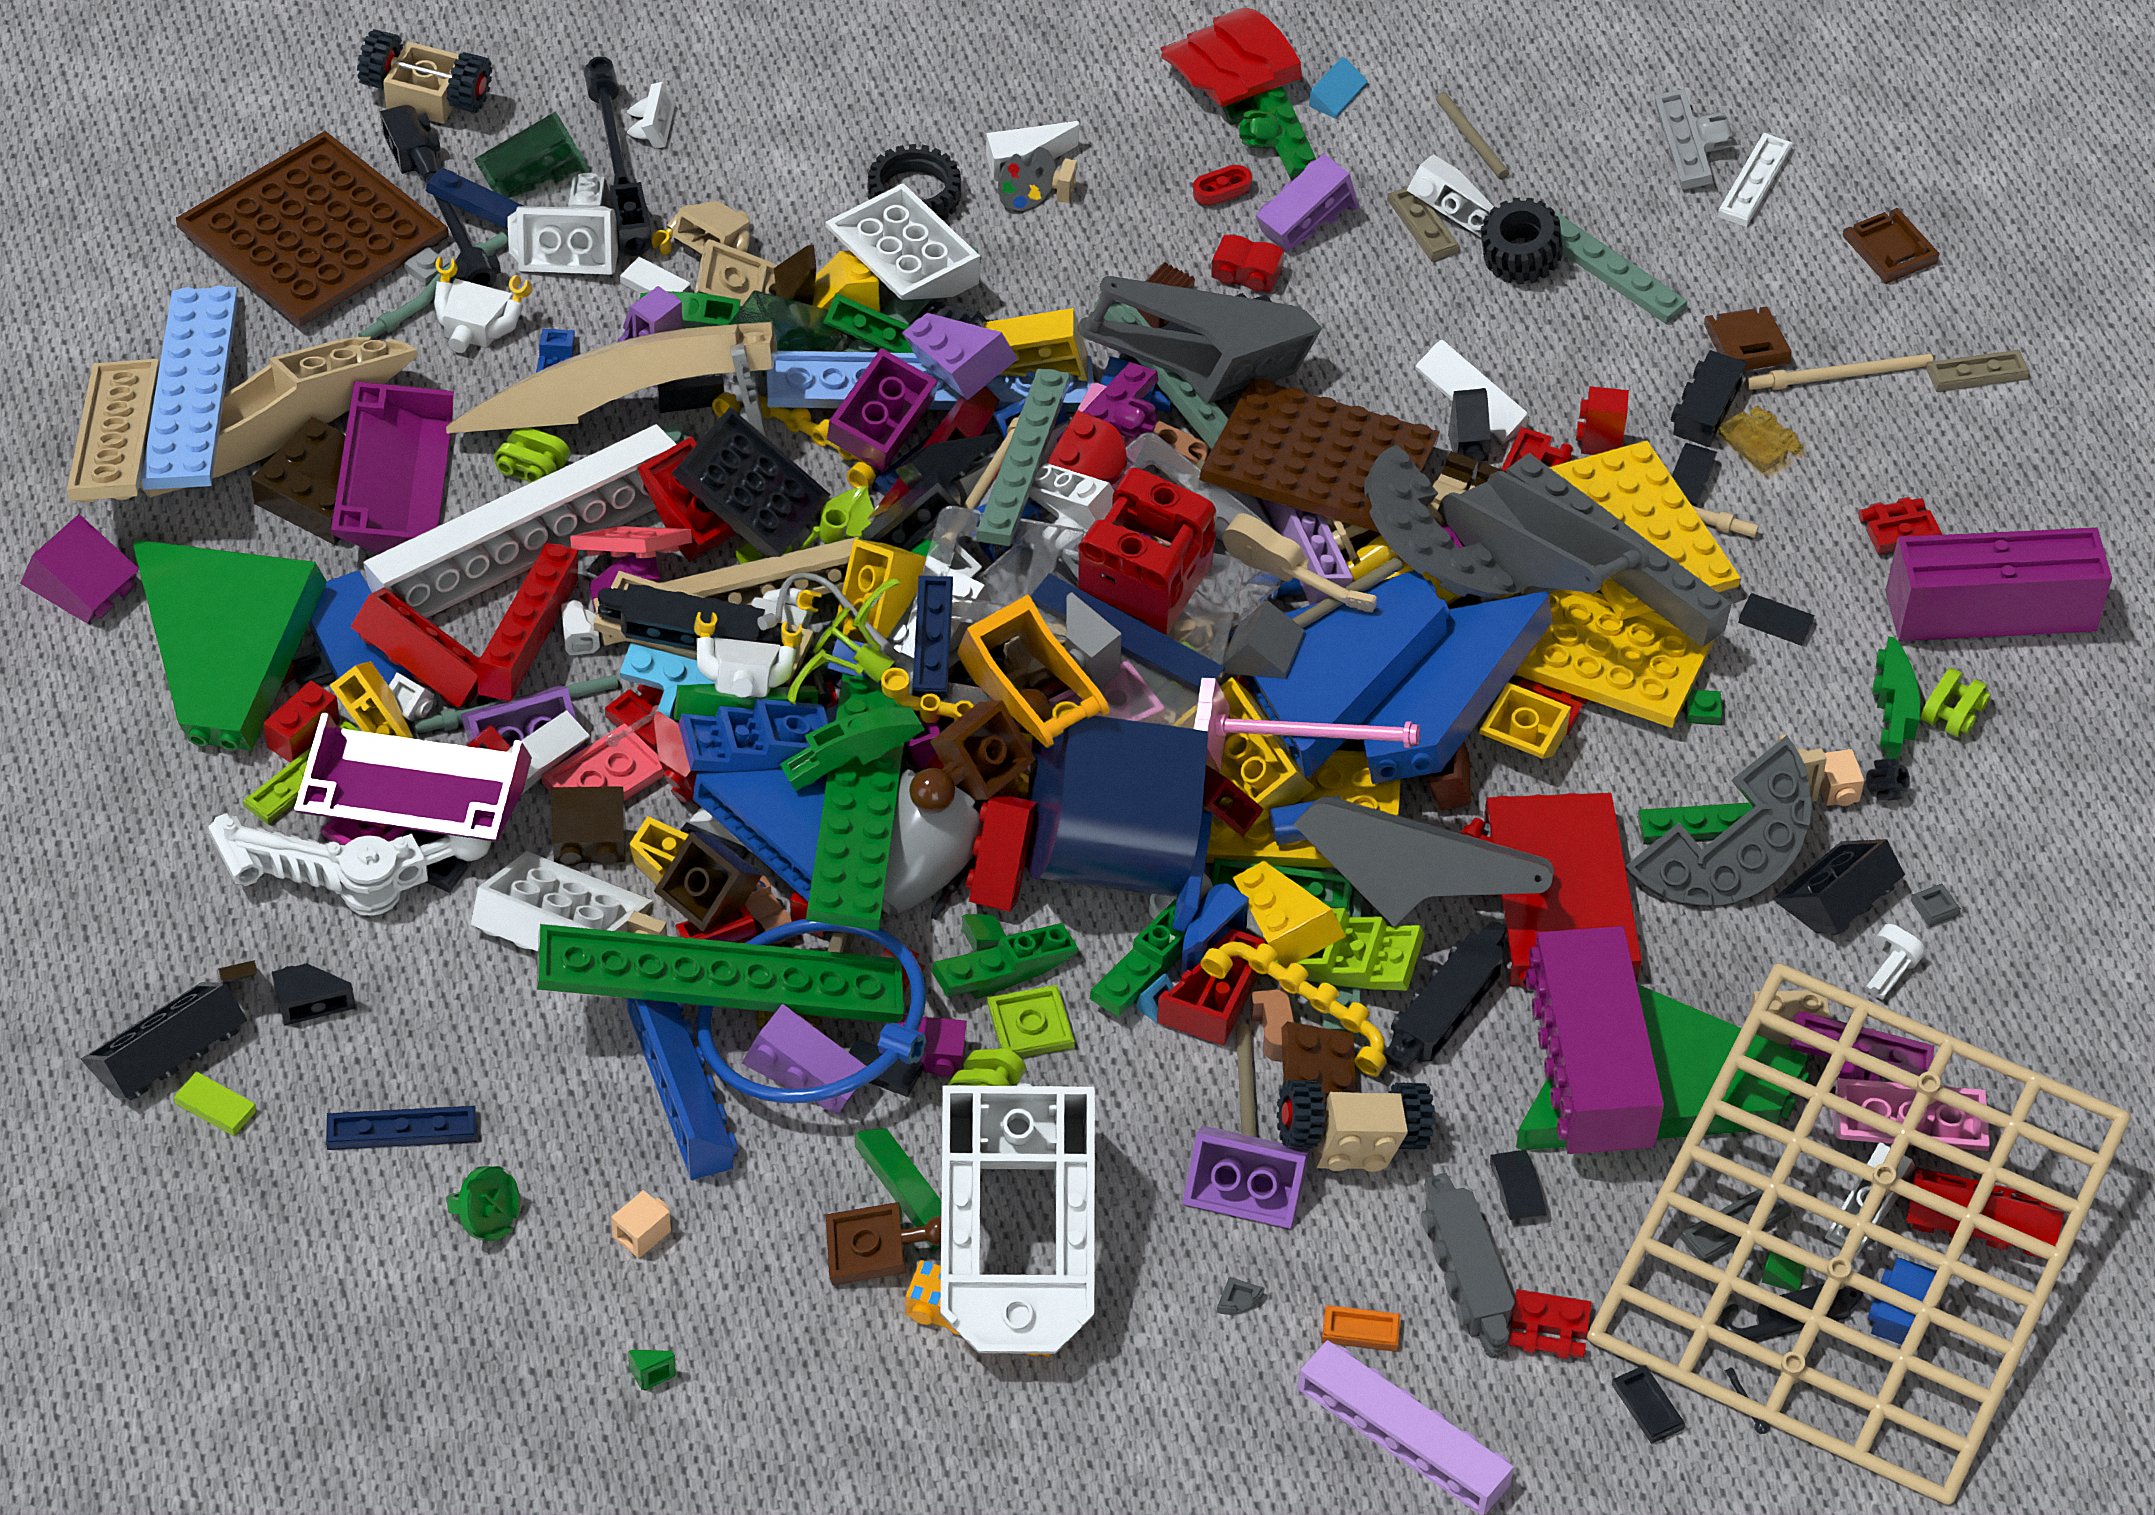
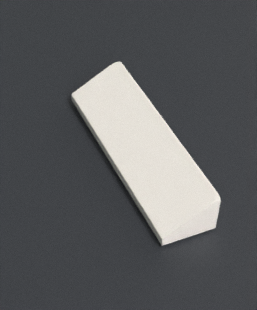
[1415,340,1528,444]

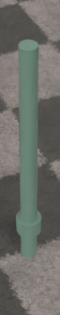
[413,675,618,734]

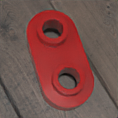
[1192,165,1252,205]

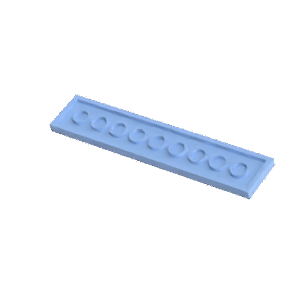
[141,286,239,490]
[766,351,1094,412]

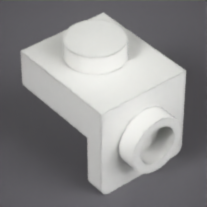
[389,673,435,721]

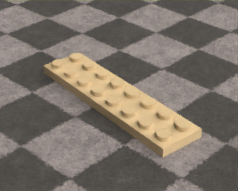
[67,358,160,503]

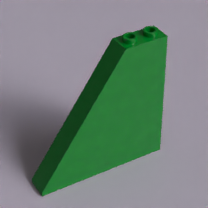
[133,540,327,751]
[1516,983,1810,1150]

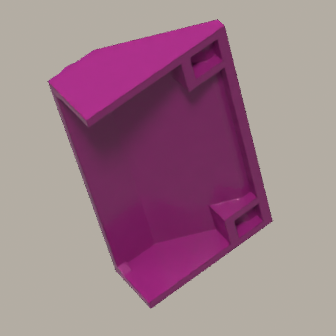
[331,381,454,554]
[294,713,532,842]

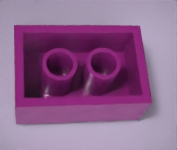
[827,348,938,472]

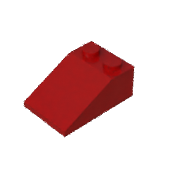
[638,436,738,562]

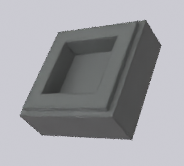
[1911,883,1961,926]

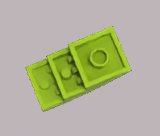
[1268,908,1425,991]

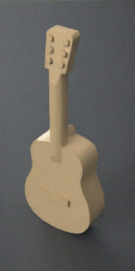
[1223,513,1377,612]

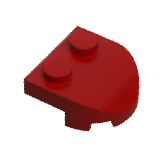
[1046,410,1128,485]

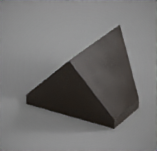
[774,245,817,315]

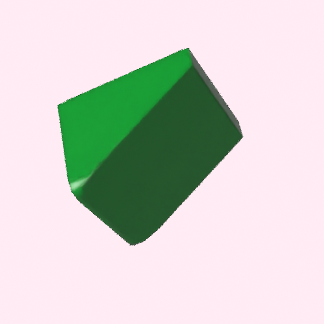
[962,914,1006,952]
[1761,1251,1805,1292]
[628,1349,676,1391]

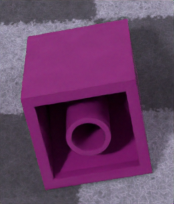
[20,514,139,623]

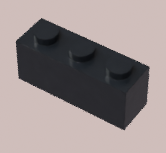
[1671,350,1747,448]
[861,468,961,551]

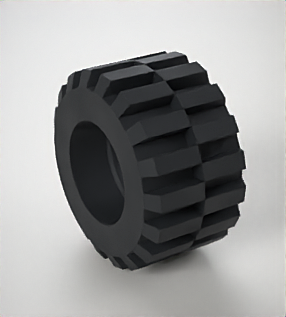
[1481,197,1563,284]

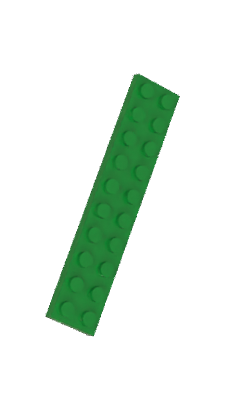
[806,674,911,931]
[537,924,904,1023]

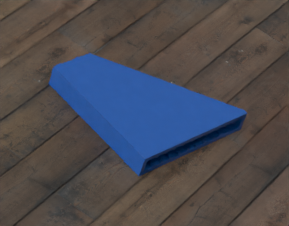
[1227,570,1450,778]
[1361,591,1553,784]
[693,705,838,902]

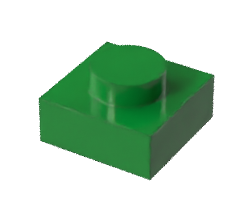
[1685,689,1722,725]

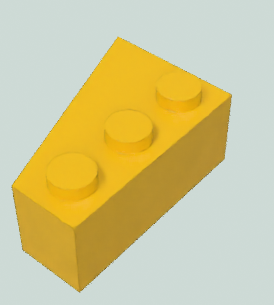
[984,308,1088,381]
[630,816,689,885]
[1233,861,1346,968]

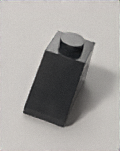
[1448,388,1491,462]
[272,963,356,1026]

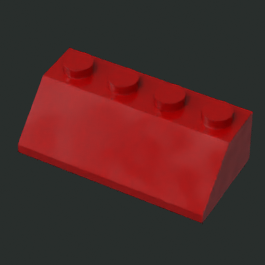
[1906,1167,2064,1258]

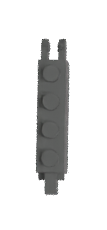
[1421,1173,1515,1358]

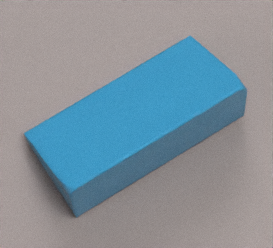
[1309,57,1368,119]

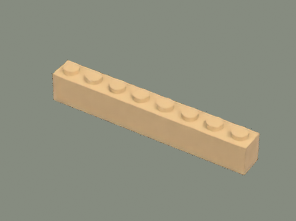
[593,537,859,646]

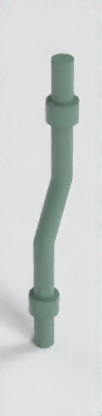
[358,232,508,340]

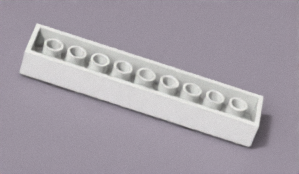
[363,424,677,618]

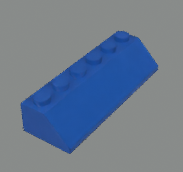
[626,998,738,1180]

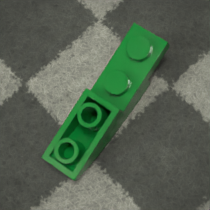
[639,291,770,329]
[1872,636,1920,759]
[674,684,819,721]
[780,707,925,791]
[1089,899,1187,1017]
[931,923,1079,999]

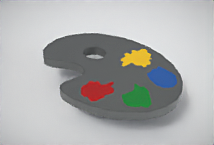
[998,147,1056,212]

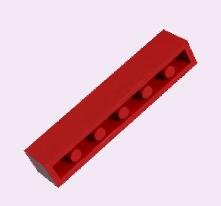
[478,543,578,702]

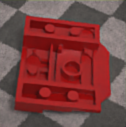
[1161,8,1302,107]

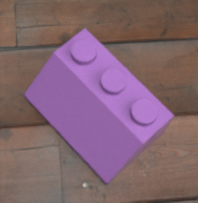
[461,685,584,762]
[1182,1125,1310,1229]

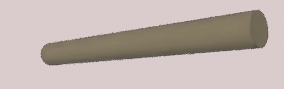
[1436,92,1509,179]
[1292,557,1403,628]
[1236,1023,1257,1137]

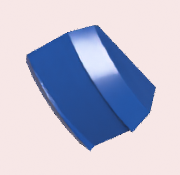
[1182,883,1249,975]

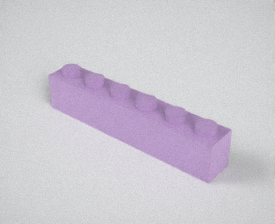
[1261,498,1353,605]
[1297,1340,1514,1515]

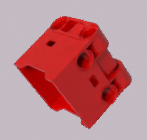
[1078,468,1217,635]

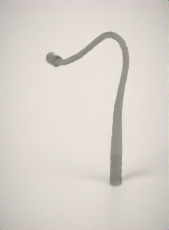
[757,573,913,685]

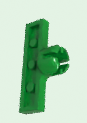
[1239,86,1316,178]

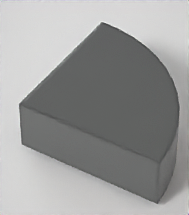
[1217,1277,1265,1315]

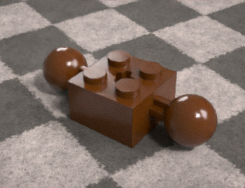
[909,689,1052,814]

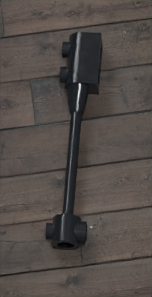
[584,57,651,256]
[380,105,501,288]

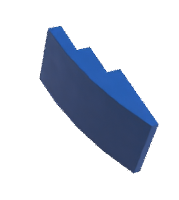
[308,570,415,686]
[678,698,829,772]

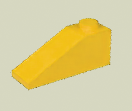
[330,661,414,739]

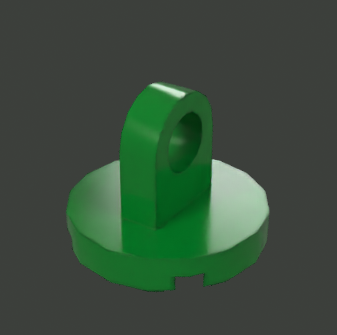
[446,1166,520,1241]

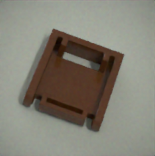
[1843,208,1940,284]
[1704,306,1792,371]

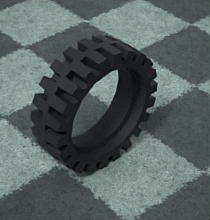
[867,144,961,221]

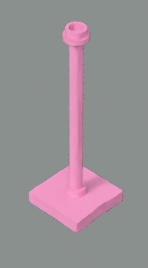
[1194,678,1420,771]

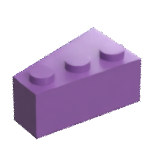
[1256,153,1359,252]
[617,286,683,389]
[902,313,1017,400]
[741,1004,867,1114]

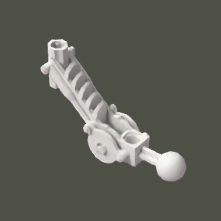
[208,813,491,916]

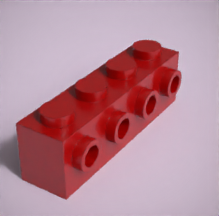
[350,588,480,708]

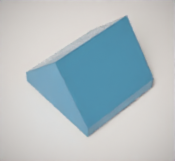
[1135,974,1174,1024]

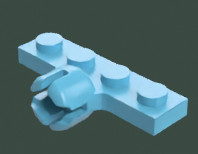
[619,643,714,722]

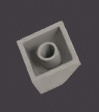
[1066,592,1121,690]

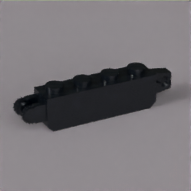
[598,583,789,651]
[1385,921,1506,1071]

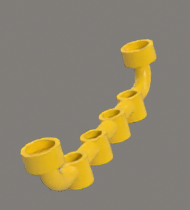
[712,392,876,489]
[881,668,1078,743]
[1200,942,1387,1077]

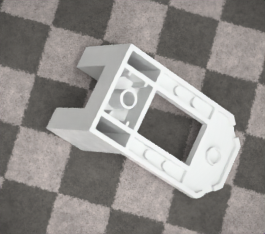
[940,1086,1095,1354]

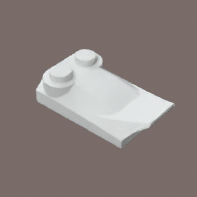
[508,206,618,275]

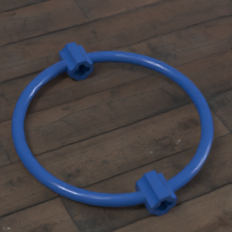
[697,919,927,1104]

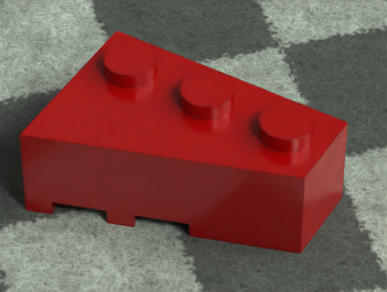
[1157,929,1266,1046]

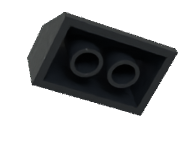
[1773,839,1905,935]

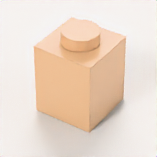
[1820,749,1864,806]
[611,1190,671,1258]

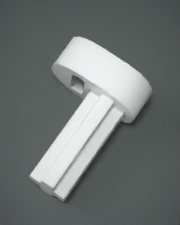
[1865,924,1926,1000]

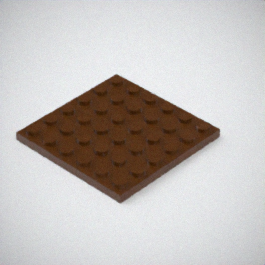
[176,131,449,327]
[1199,378,1440,533]

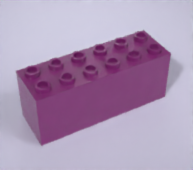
[1885,527,2112,641]
[1526,926,1664,1154]

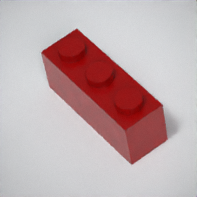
[966,793,1037,912]

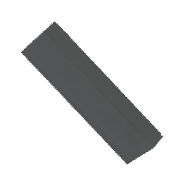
[1680,1189,1792,1263]

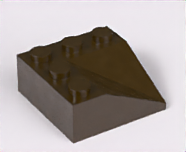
[250,417,346,545]

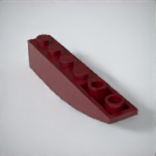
[868,385,1000,523]

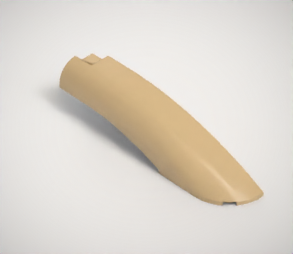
[446,321,778,433]
[139,337,418,498]

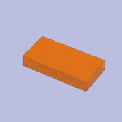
[1321,1305,1401,1352]

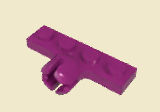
[1056,362,1159,443]
[1791,1011,1934,1087]

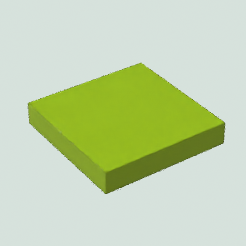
[987,985,1075,1058]

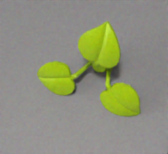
[736,486,874,601]
[787,579,901,705]

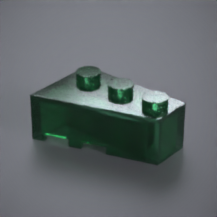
[474,111,591,198]
[728,290,843,352]

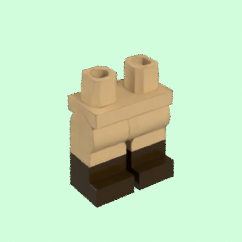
[1425,451,1506,541]

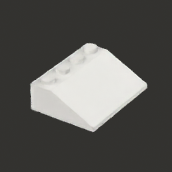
[825,183,980,300]
[471,851,652,951]

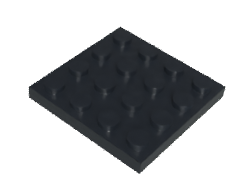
[671,407,831,558]

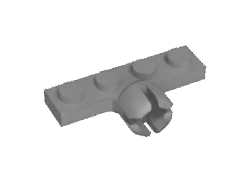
[1654,89,1732,190]

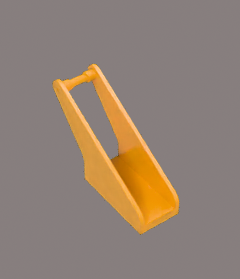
[957,594,1110,748]

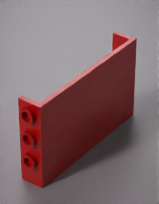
[1484,793,1642,988]

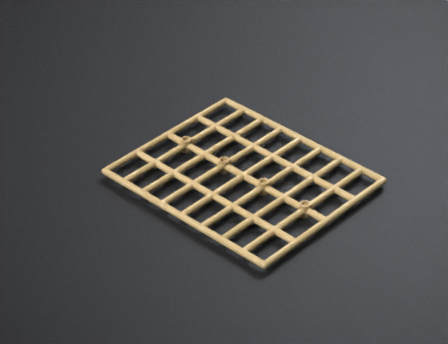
[1587,963,2131,1505]

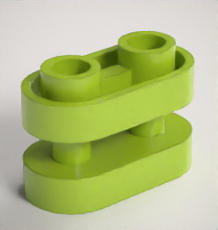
[493,427,571,483]
[1920,667,1991,738]
[948,1048,1027,1086]

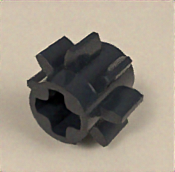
[1866,758,1910,801]

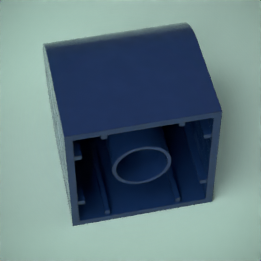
[1026,715,1209,896]

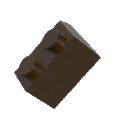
[552,786,626,865]
[654,832,763,932]

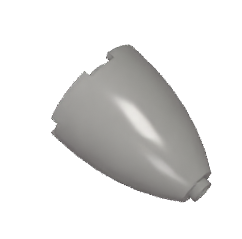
[881,770,984,917]

